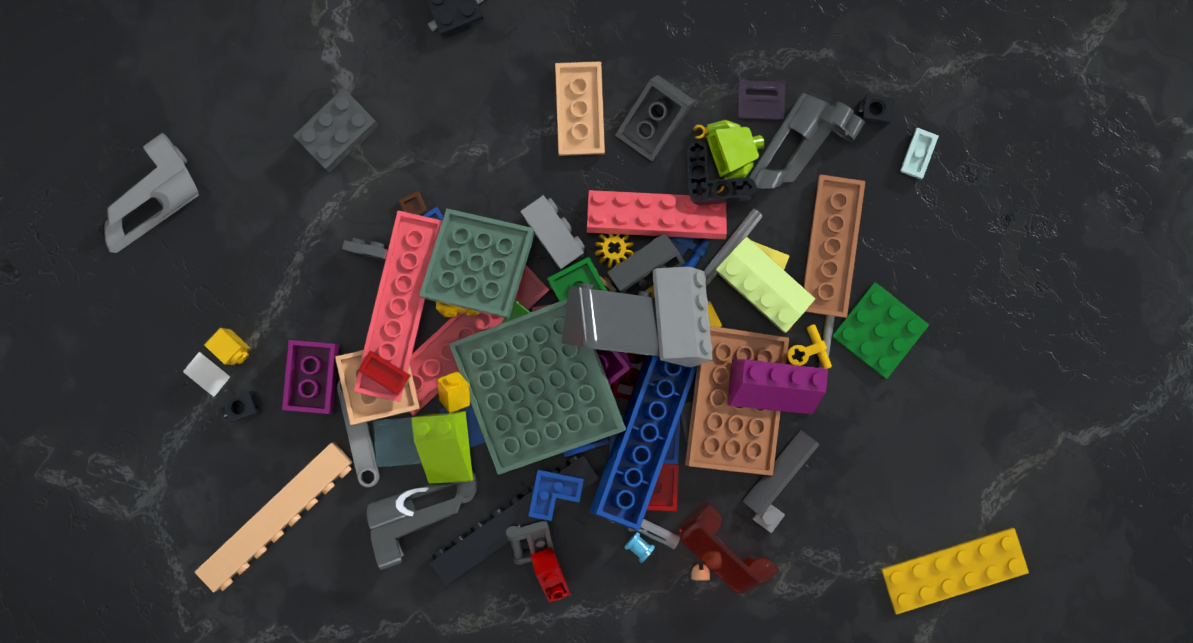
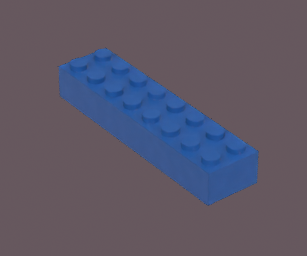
[589,355,697,530]

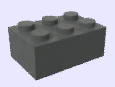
[293,88,379,173]

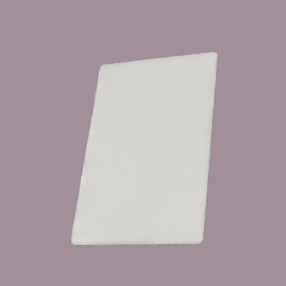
[183,352,230,397]

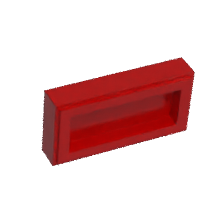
[358,350,411,396]

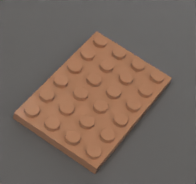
[685,326,789,476]

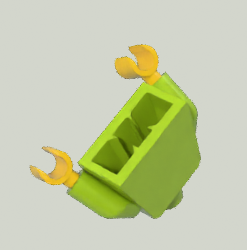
[693,120,764,193]

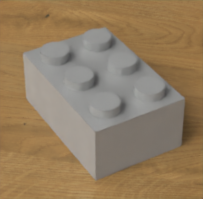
[520,195,585,271]

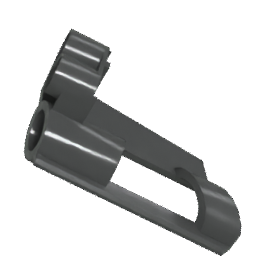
[749,92,865,189]
[367,471,479,570]

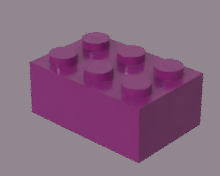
[282,340,340,414]

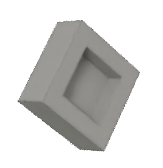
[752,504,785,533]

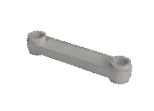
[337,380,380,487]

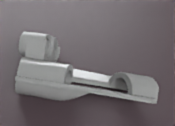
[104,133,199,253]

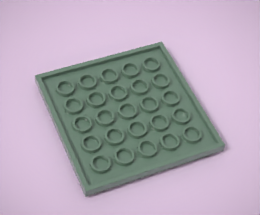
[449,299,626,475]

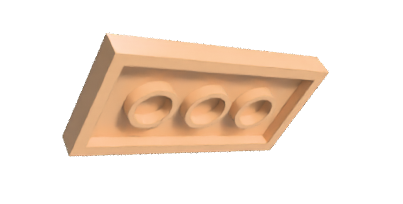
[555,62,605,156]

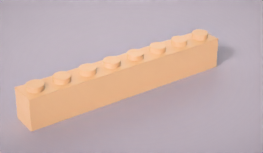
[195,442,354,593]

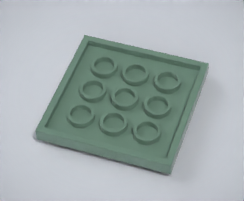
[419,208,535,319]

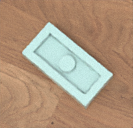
[900,128,938,180]

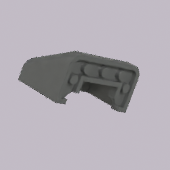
[562,283,660,356]

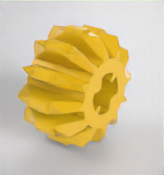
[595,234,634,268]

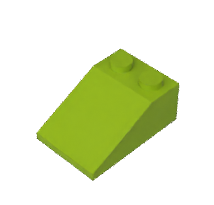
[412,411,473,484]

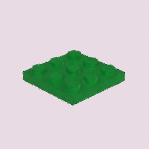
[832,282,929,379]

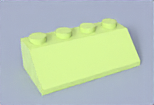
[715,237,815,333]

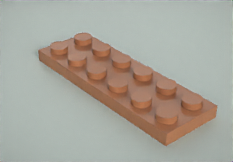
[803,175,865,318]

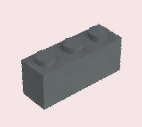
[607,233,685,295]

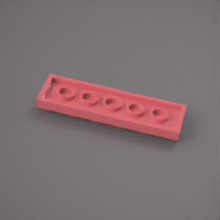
[587,190,727,239]

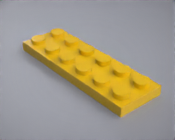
[881,528,1029,615]

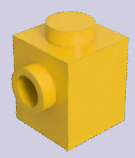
[437,371,470,413]

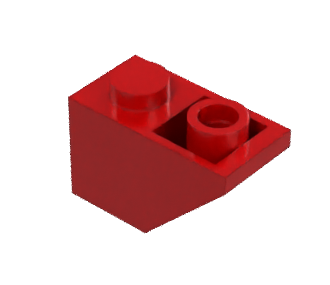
[530,547,571,603]

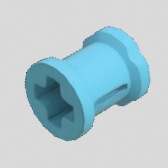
[624,532,655,563]

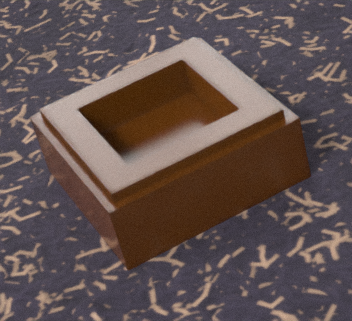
[398,191,429,216]

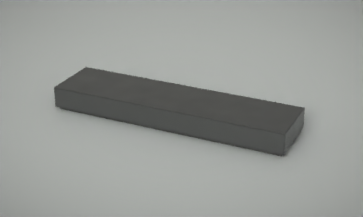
[743,430,820,516]

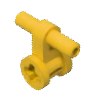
[787,324,832,369]

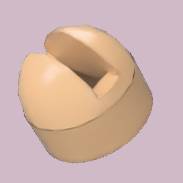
[691,564,710,581]

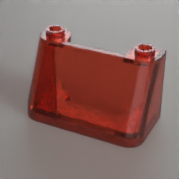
[679,500,779,594]

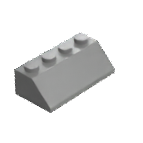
[652,267,713,367]

